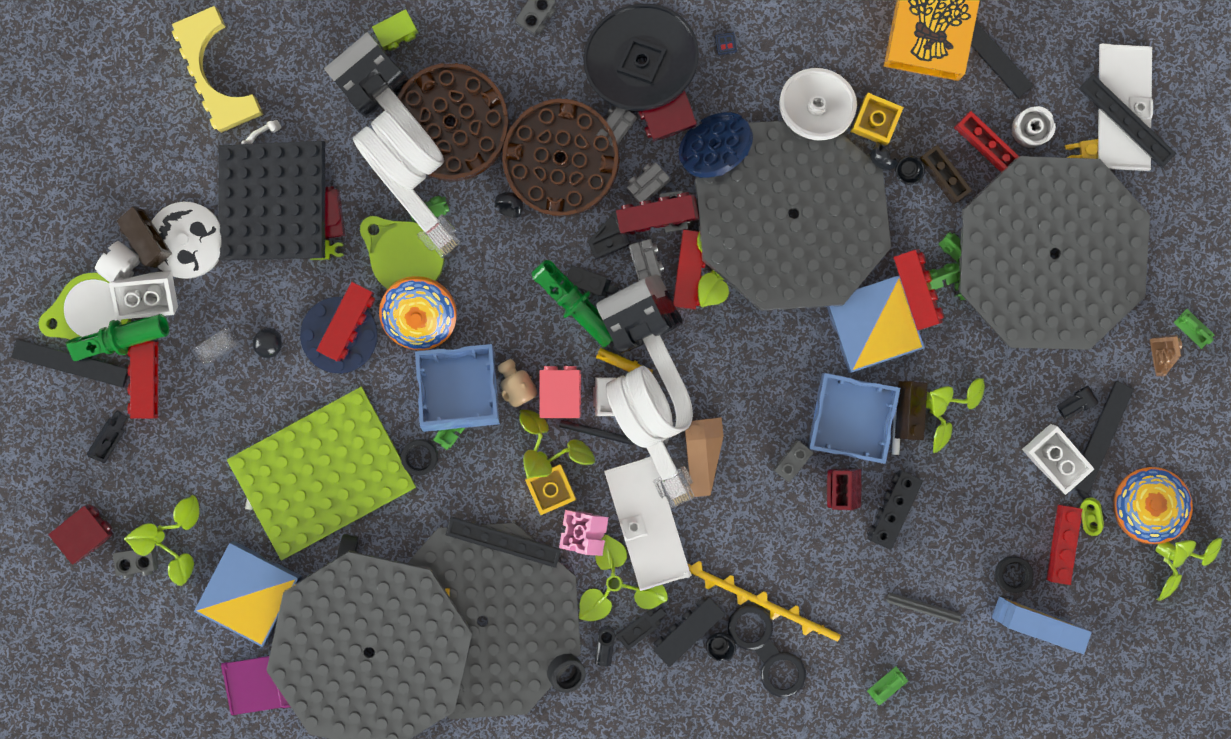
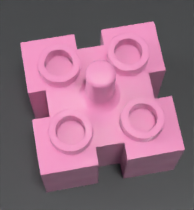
[559,510,609,556]

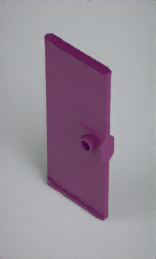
[221,656,290,715]

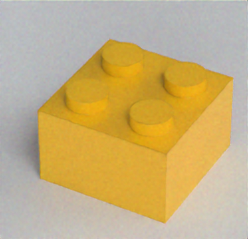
[850,93,904,146]
[525,464,577,515]

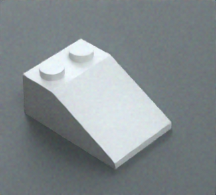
[109,271,178,320]
[1022,424,1094,495]

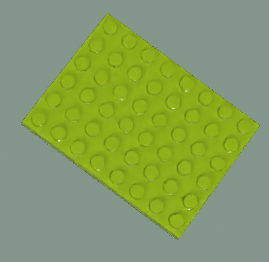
[227,387,416,561]

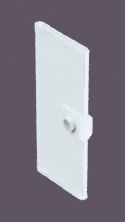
[1098,43,1153,171]
[604,456,692,591]

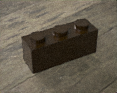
[919,144,972,205]
[117,206,172,268]
[895,381,928,440]

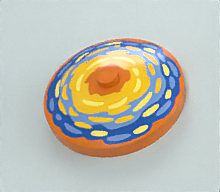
[379,276,457,350]
[1113,467,1193,544]

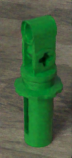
[532,260,612,348]
[65,314,169,361]

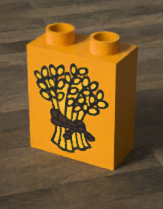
[884,0,980,81]

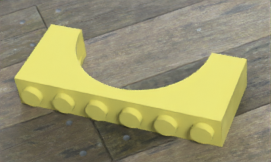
[172,6,264,133]

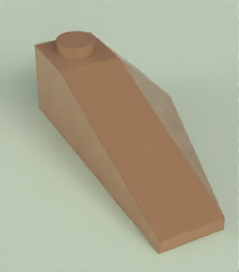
[1150,334,1182,376]
[685,417,724,497]

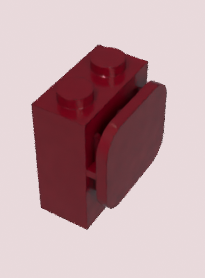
[638,91,697,142]
[325,186,346,239]
[827,468,862,510]
[48,504,114,565]

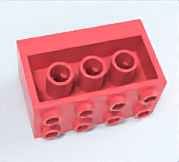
[540,366,581,418]

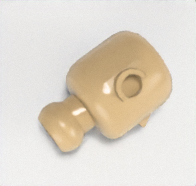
[498,359,537,407]

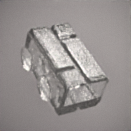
[193,328,240,365]

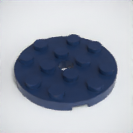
[679,112,753,178]
[300,297,378,373]

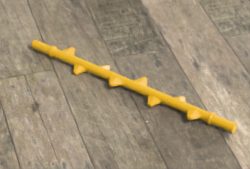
[687,561,841,642]

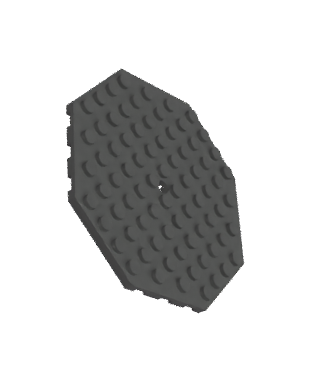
[695,121,891,311]
[958,156,1150,350]
[408,522,581,719]
[267,550,472,739]

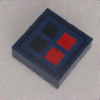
[715,32,737,55]

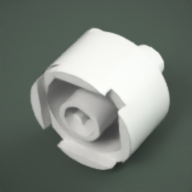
[1012,106,1056,148]
[95,241,140,282]

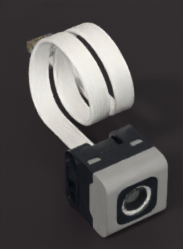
[324,32,461,258]
[596,274,695,508]

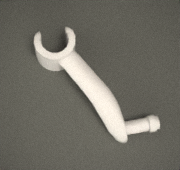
[241,120,281,144]

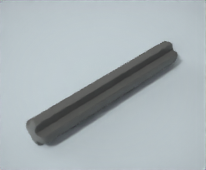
[887,592,961,623]

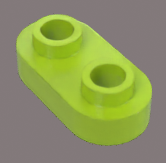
[1080,497,1104,536]

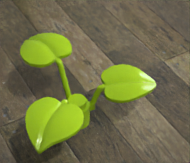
[697,232,729,307]
[926,378,985,453]
[519,410,595,479]
[124,495,199,586]
[579,535,668,621]
[1155,537,1223,601]

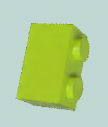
[372,9,418,51]

